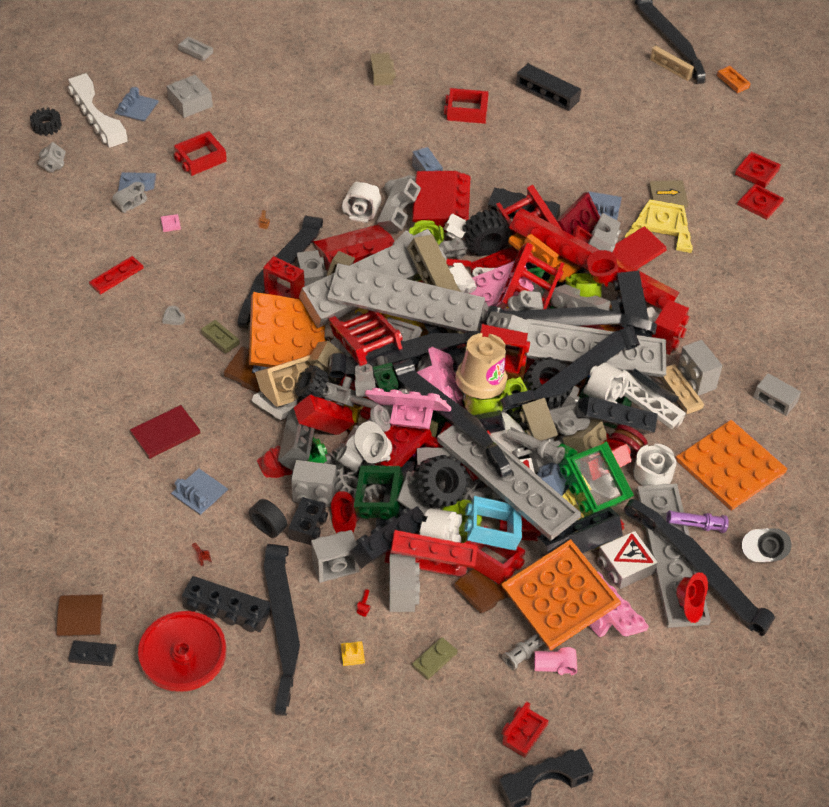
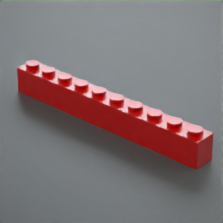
[509,208,680,310]

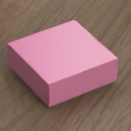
[161,214,181,232]

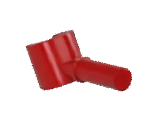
[357,589,371,617]

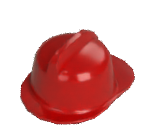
[587,250,618,287]
[257,445,292,478]
[331,491,360,534]
[676,572,708,623]

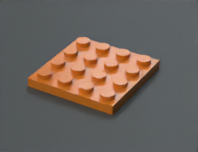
[249,292,325,367]
[675,420,787,511]
[502,539,621,651]

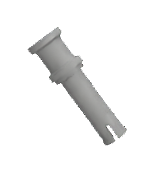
[506,427,565,464]
[502,633,544,670]

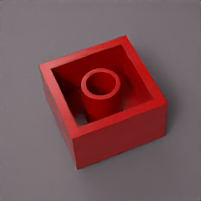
[652,300,690,355]

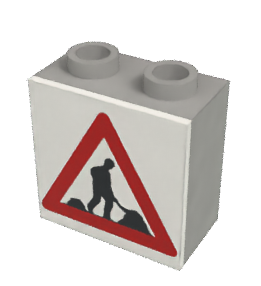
[597,531,657,589]

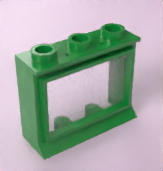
[558,441,634,517]

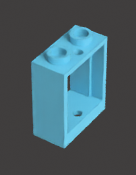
[465,496,522,550]

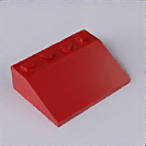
[412,171,471,233]
[313,224,395,272]

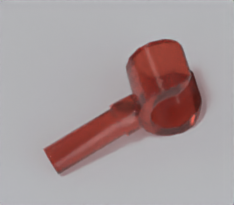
[192,543,212,566]

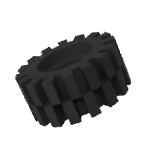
[30,107,62,136]
[295,365,329,399]

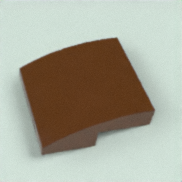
[224,346,260,393]
[454,569,509,614]
[56,594,103,637]

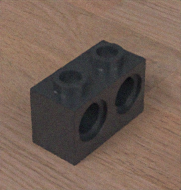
[288,497,328,546]

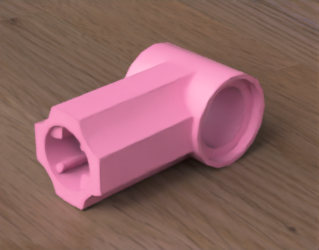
[534,647,577,675]

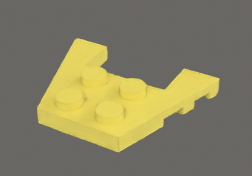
[625,200,693,253]

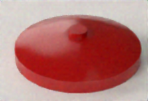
[138,611,227,692]

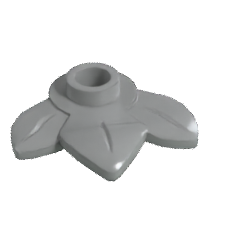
[551,410,590,436]

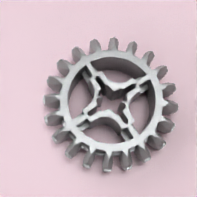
[335,458,383,502]

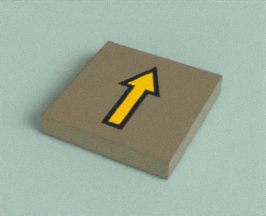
[649,180,688,208]

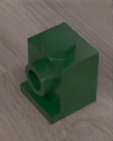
[373,363,398,392]

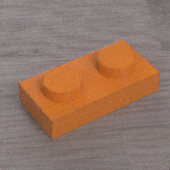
[717,66,750,93]

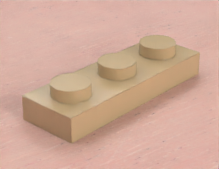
[650,46,694,81]
[660,364,704,415]

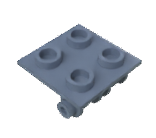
[115,87,159,121]
[588,191,622,220]
[171,468,228,515]

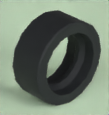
[248,499,288,538]

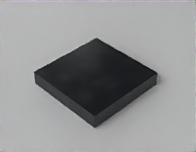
[631,368,679,403]

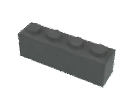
[278,399,315,471]

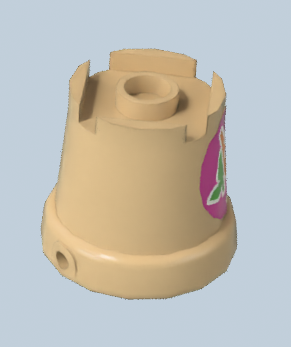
[455,333,508,399]

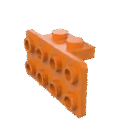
[508,232,581,282]

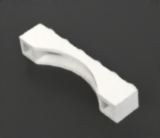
[67,73,127,148]

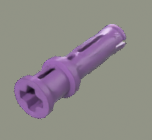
[666,510,728,533]

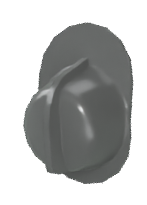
[742,528,792,562]

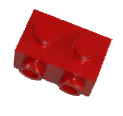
[501,701,549,758]

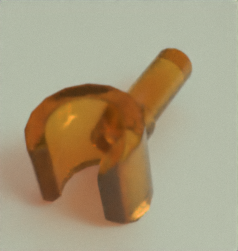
[259,210,270,229]

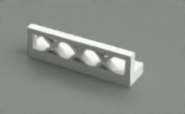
[623,370,686,429]

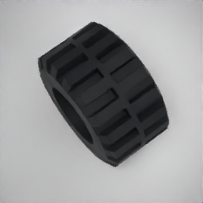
[463,210,511,256]
[523,357,574,409]
[412,455,469,508]

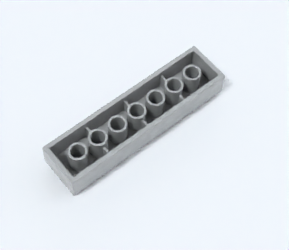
[299,229,447,328]

